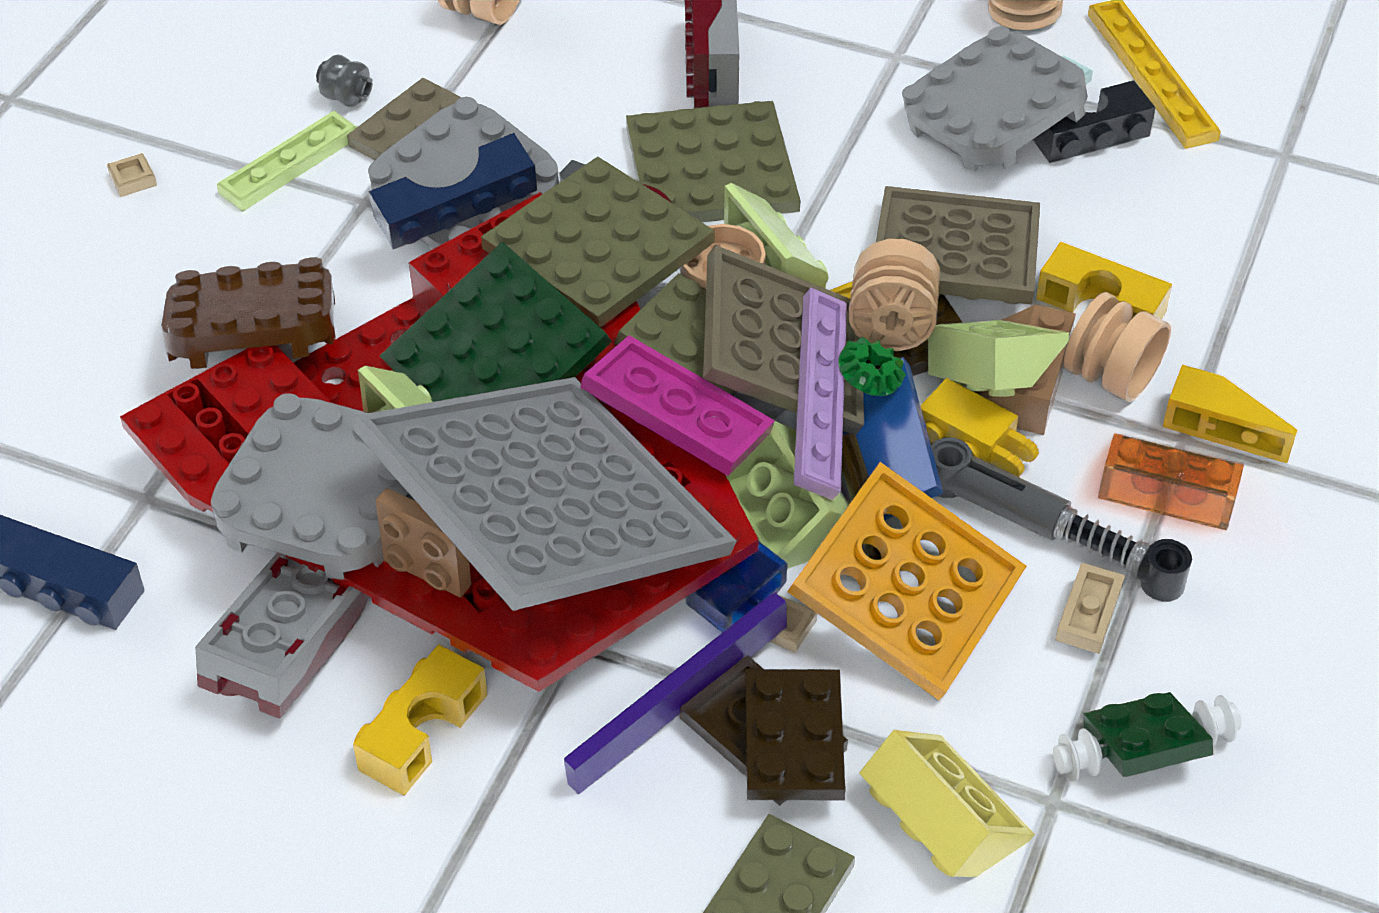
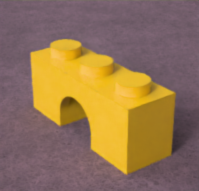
[1036,241,1173,319]
[353,644,487,796]

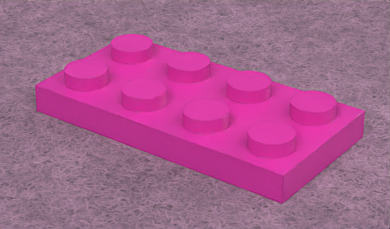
[580,335,775,476]

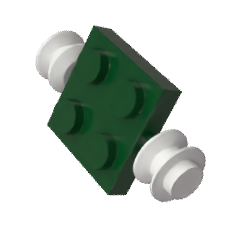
[1053,692,1242,781]

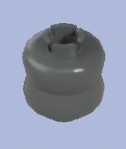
[316,54,373,107]

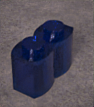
[686,541,788,632]

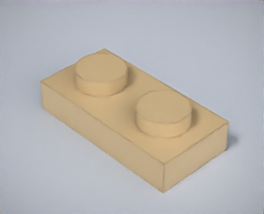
[1055,562,1125,654]

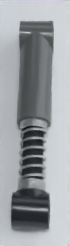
[931,438,1193,602]

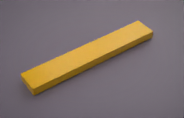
[1088,0,1221,149]

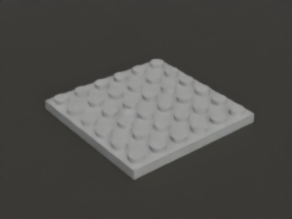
[353,377,736,611]

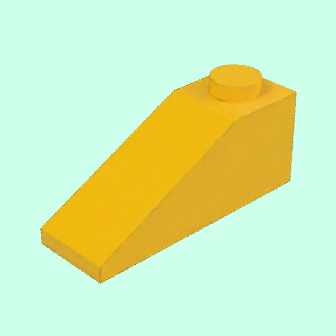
[1162,364,1298,464]

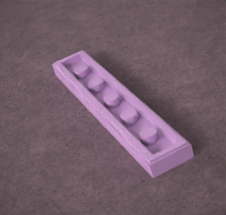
[794,288,847,500]

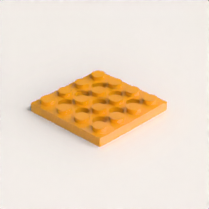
[787,462,1027,700]

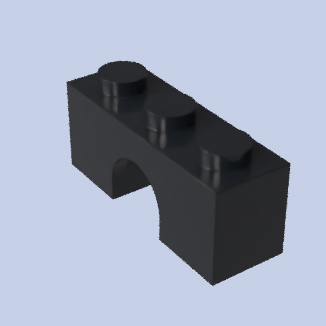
[1032,80,1156,163]

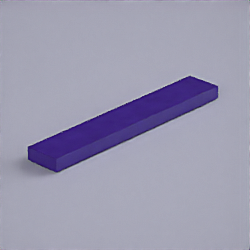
[564,592,787,795]

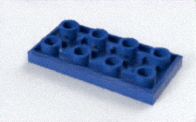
[843,357,943,521]

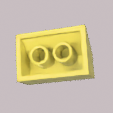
[859,730,1035,877]

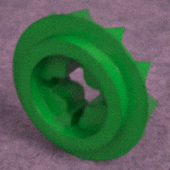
[838,336,906,396]

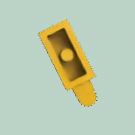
[920,378,1039,477]

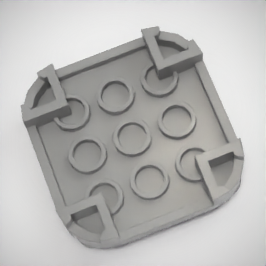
[902,26,1088,172]
[368,96,559,249]
[211,394,408,580]

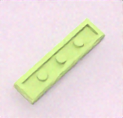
[217,111,357,211]

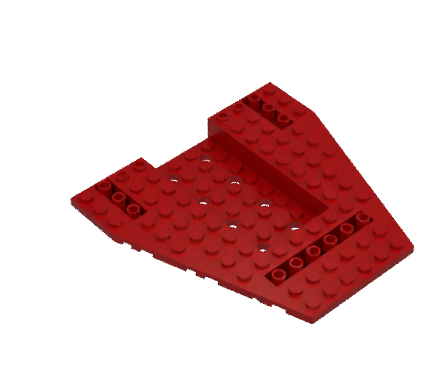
[119,192,759,692]

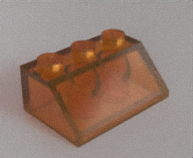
[1098,431,1244,531]

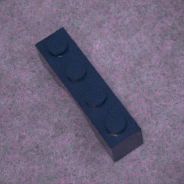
[369,133,537,250]

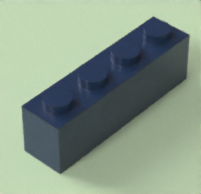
[0,515,145,630]

